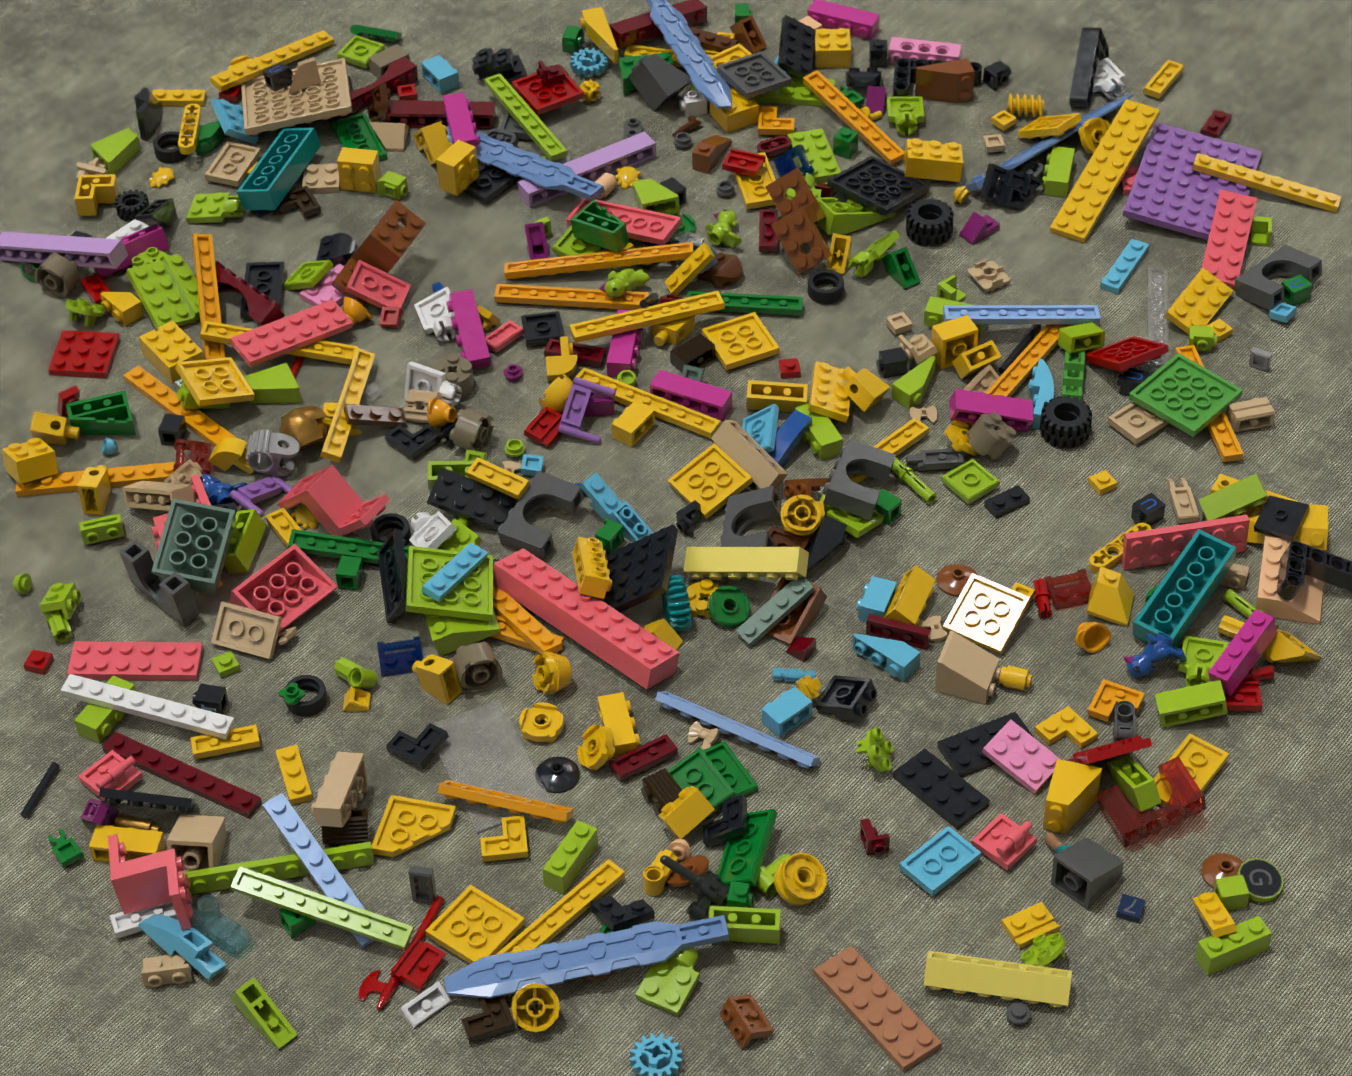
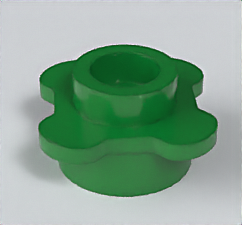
[279,683,305,705]

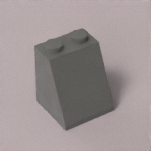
[628,54,691,111]
[1051,837,1124,910]

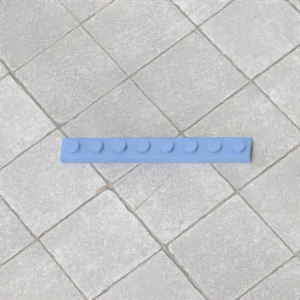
[943,305,1101,325]
[655,691,821,769]
[263,793,375,949]

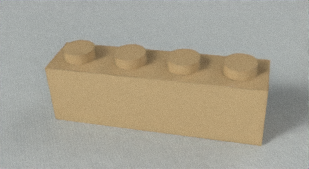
[711,420,788,490]
[122,481,195,511]

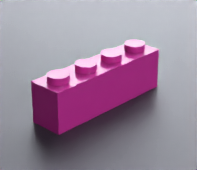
[807,0,880,40]
[443,92,480,152]
[93,224,169,278]
[446,289,490,369]
[606,310,644,377]
[650,370,732,421]
[949,389,1034,432]
[1208,609,1277,696]

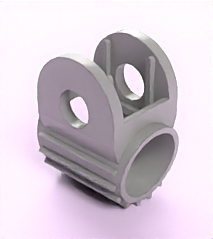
[246,429,300,476]

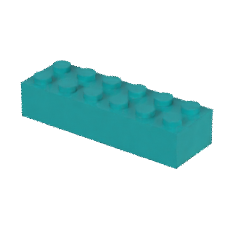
[236,128,321,211]
[1133,529,1236,648]

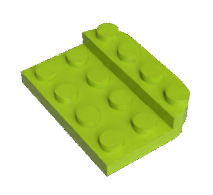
[126,254,200,331]

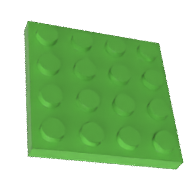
[1129,353,1243,437]

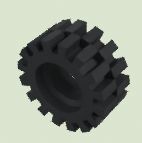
[115,189,149,222]

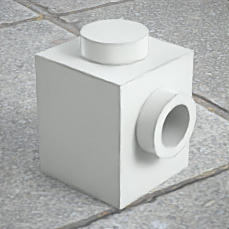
[679,90,707,118]

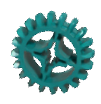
[661,574,692,632]

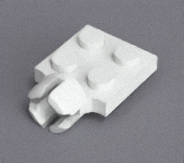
[1093,58,1125,100]
[414,286,457,342]
[404,361,462,407]
[409,511,456,549]

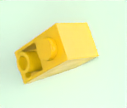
[100,292,144,326]

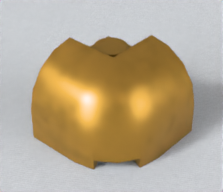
[279,405,328,452]

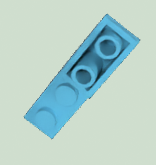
[1028,359,1054,429]
[580,472,653,542]
[138,914,227,980]

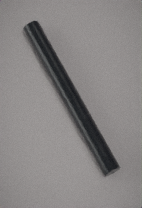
[999,324,1041,374]

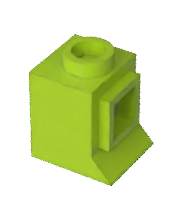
[377,170,408,200]

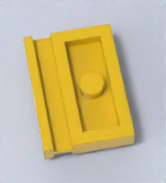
[1001,902,1060,950]

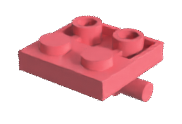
[78,750,143,804]
[972,813,1037,871]

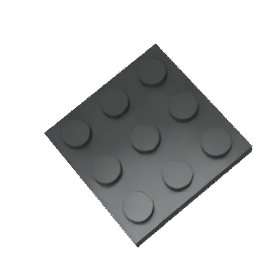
[717,51,792,99]

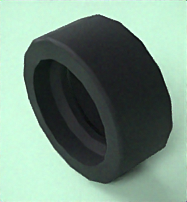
[153,131,188,163]
[807,269,844,304]
[370,513,411,546]
[285,675,327,717]

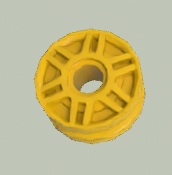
[774,853,827,906]

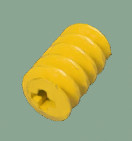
[1007,93,1044,118]

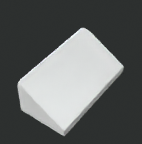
[397,981,452,1028]

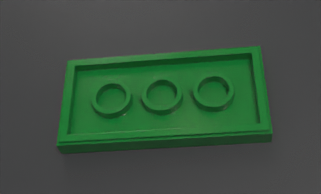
[331,113,387,161]
[717,809,778,888]

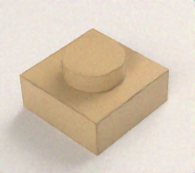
[983,134,1005,153]
[886,312,913,335]

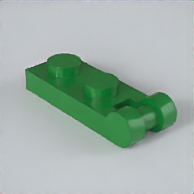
[350,24,402,42]

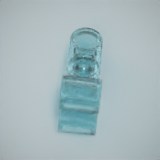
[190,895,252,957]

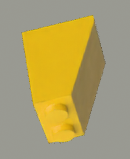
[1043,759,1102,833]

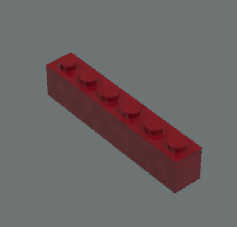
[609,0,708,49]
[385,100,496,129]

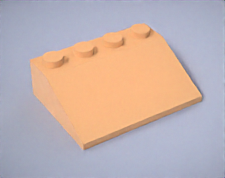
[1255,536,1324,624]

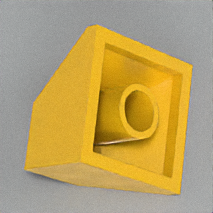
[1086,567,1134,627]
[1262,629,1322,663]

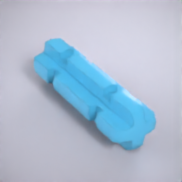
[772,668,815,682]

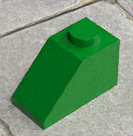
[189,121,226,155]
[882,247,921,289]

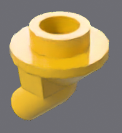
[860,106,882,121]

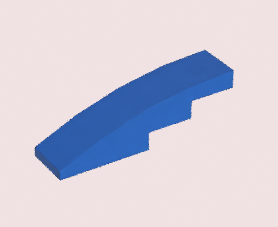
[768,410,812,467]

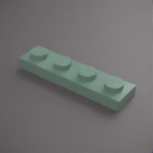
[736,577,815,647]

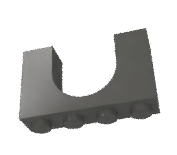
[1235,245,1322,310]
[822,439,896,520]
[498,471,584,560]
[720,486,782,547]
[119,539,201,626]

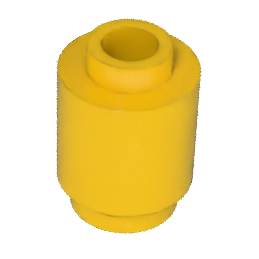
[999,665,1032,691]

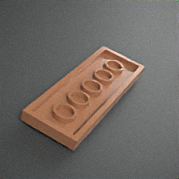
[813,946,942,1072]

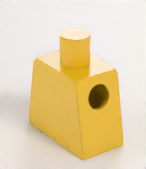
[652,316,695,346]
[841,366,890,412]
[30,411,80,445]
[77,465,111,515]
[412,654,462,705]

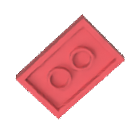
[345,260,411,309]

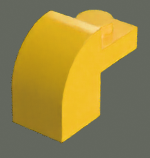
[546,336,577,381]
[209,437,254,475]

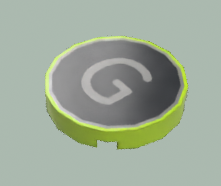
[1236,858,1283,903]

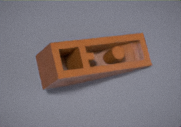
[692,135,732,174]

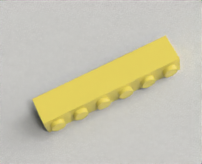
[683,547,809,580]
[923,951,1072,1007]

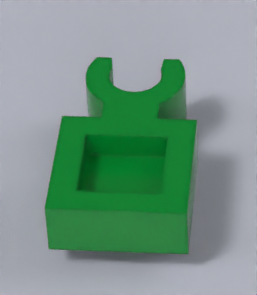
[840,85,864,107]
[48,829,84,868]

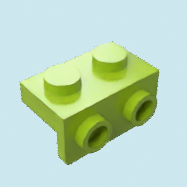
[79,513,125,545]
[39,582,82,620]

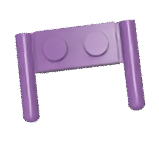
[558,377,616,444]
[230,475,292,518]

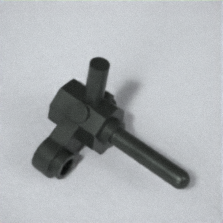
[660,855,729,921]

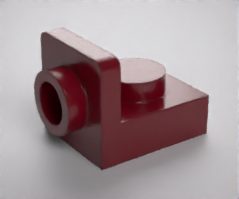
[536,61,565,85]
[859,818,890,855]

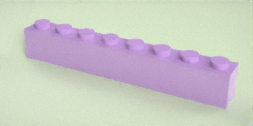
[518,131,656,208]
[0,232,128,269]

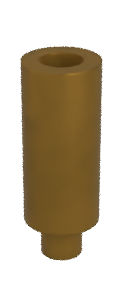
[115,813,161,832]

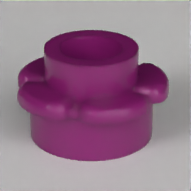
[503,364,523,382]

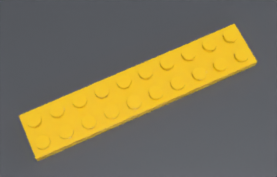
[1050,99,1160,243]

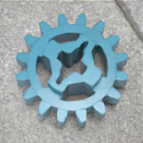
[570,48,608,77]
[630,1033,683,1076]

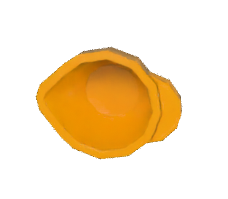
[343,296,373,326]
[427,398,457,428]
[1075,622,1112,653]

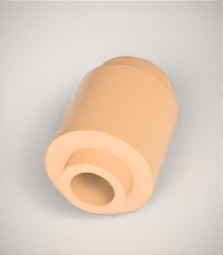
[595,173,617,199]

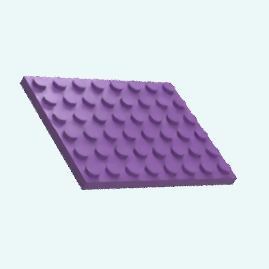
[1122,122,1262,240]

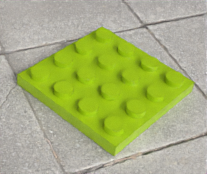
[406,546,493,621]

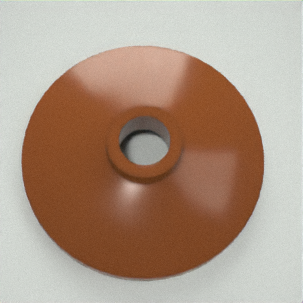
[936,564,978,597]
[1201,853,1244,889]
[667,855,709,887]

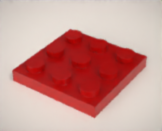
[511,68,584,116]
[48,330,120,379]
[1085,336,1169,372]
[1066,735,1152,764]

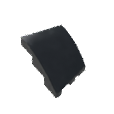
[134,87,163,141]
[979,163,1044,210]

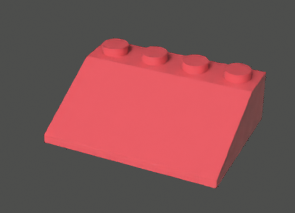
[230,544,338,633]

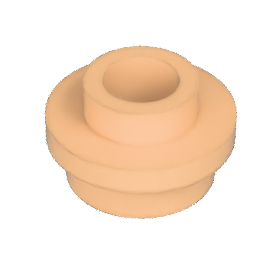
[668,839,691,861]

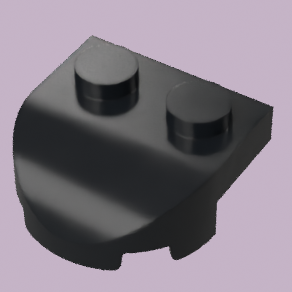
[845,67,882,87]
[316,233,359,266]

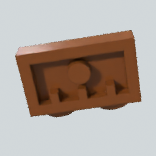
[784,478,828,501]
[720,994,774,1048]

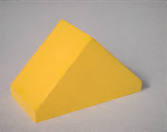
[826,233,852,274]
[644,618,683,651]

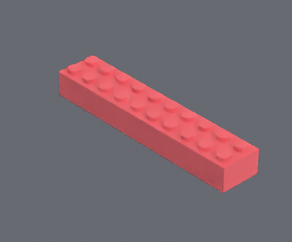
[493,548,680,689]

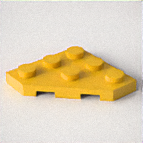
[371,795,457,857]

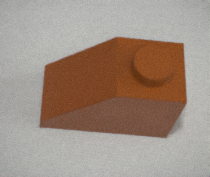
[729,15,767,54]

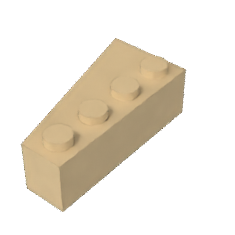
[311,752,369,827]

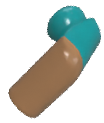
[1044,832,1072,853]

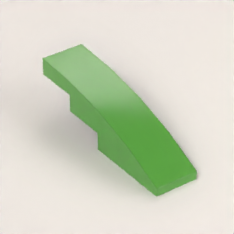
[1061,350,1085,401]

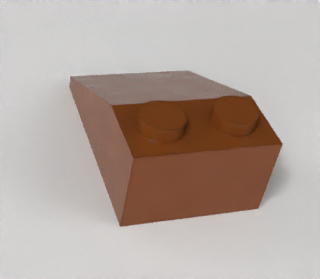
[915,58,974,103]
[767,577,827,645]

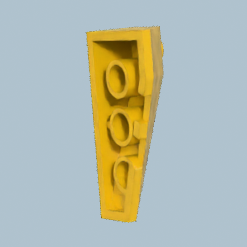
[579,7,619,64]
[1247,504,1328,550]

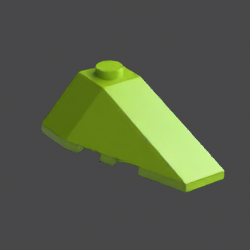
[816,197,896,236]

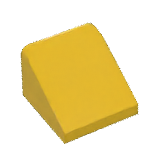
[343,686,371,712]

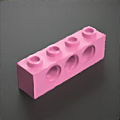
[888,37,962,64]

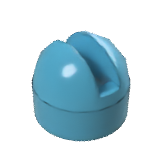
[101,438,118,455]

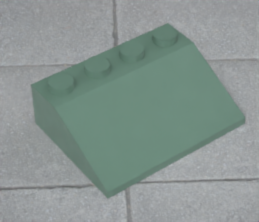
[151,498,236,595]

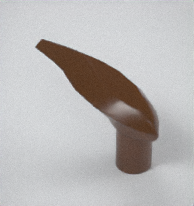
[672,116,702,137]

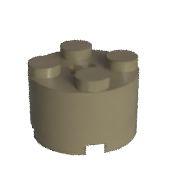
[34,253,79,299]
[432,353,474,399]
[449,408,494,452]
[967,412,1016,460]
[453,642,502,693]

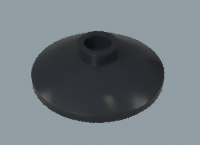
[535,757,580,793]

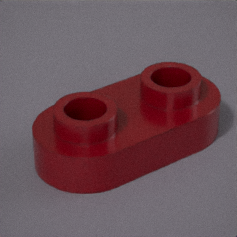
[757,135,791,158]

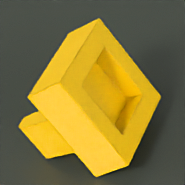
[477,305,501,331]

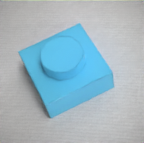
[1269,303,1297,323]
[521,454,544,476]

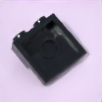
[472,48,513,80]
[815,675,877,722]

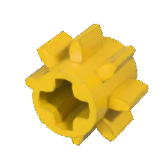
[580,79,601,103]
[795,675,822,700]

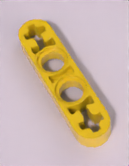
[178,104,202,155]
[1088,523,1152,574]

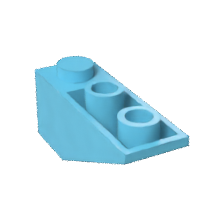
[852,633,920,681]

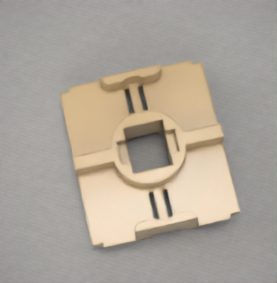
[967,260,1011,292]
[404,389,440,423]

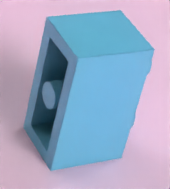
[421,55,459,94]
[856,576,897,622]
[762,687,813,738]

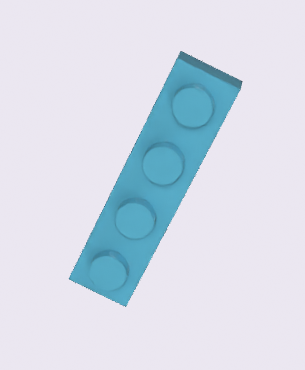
[1100,239,1149,294]
[421,543,488,602]

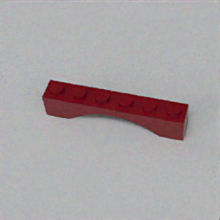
[327,56,418,123]
[194,261,285,326]

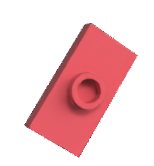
[485,320,524,353]

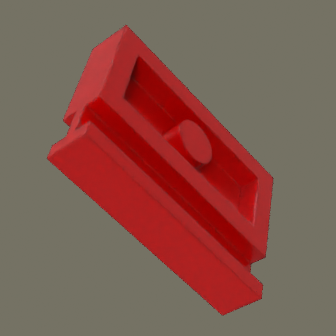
[722,148,766,177]
[524,406,562,449]
[1224,681,1262,711]
[391,937,446,992]

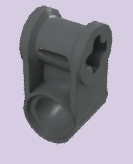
[1112,701,1137,742]

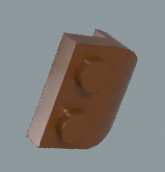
[367,83,390,122]
[697,253,744,288]

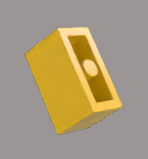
[952,340,1002,379]
[611,401,655,447]
[658,786,715,839]

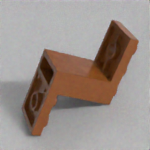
[765,167,832,274]
[330,200,426,305]

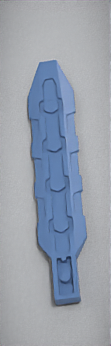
[646,0,732,109]
[966,94,1133,191]
[445,126,605,201]
[444,915,729,998]

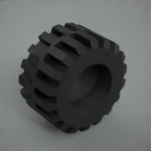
[906,198,954,246]
[1040,396,1092,449]

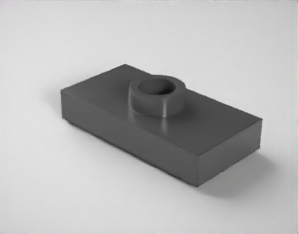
[408,866,437,903]

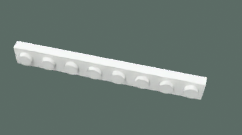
[61,674,234,740]

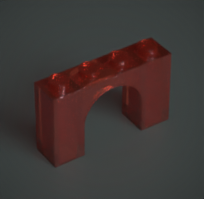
[1097,756,1206,848]

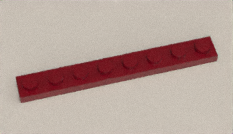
[102,731,262,818]

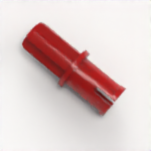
[1033,578,1052,618]
[1242,665,1274,681]

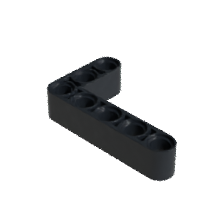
[1069,27,1109,108]
[893,58,982,97]
[1277,541,1352,600]

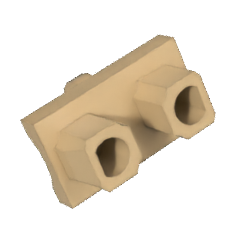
[76,157,108,181]
[164,459,203,485]

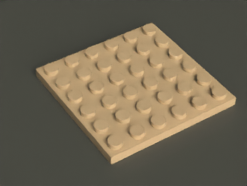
[241,58,353,135]

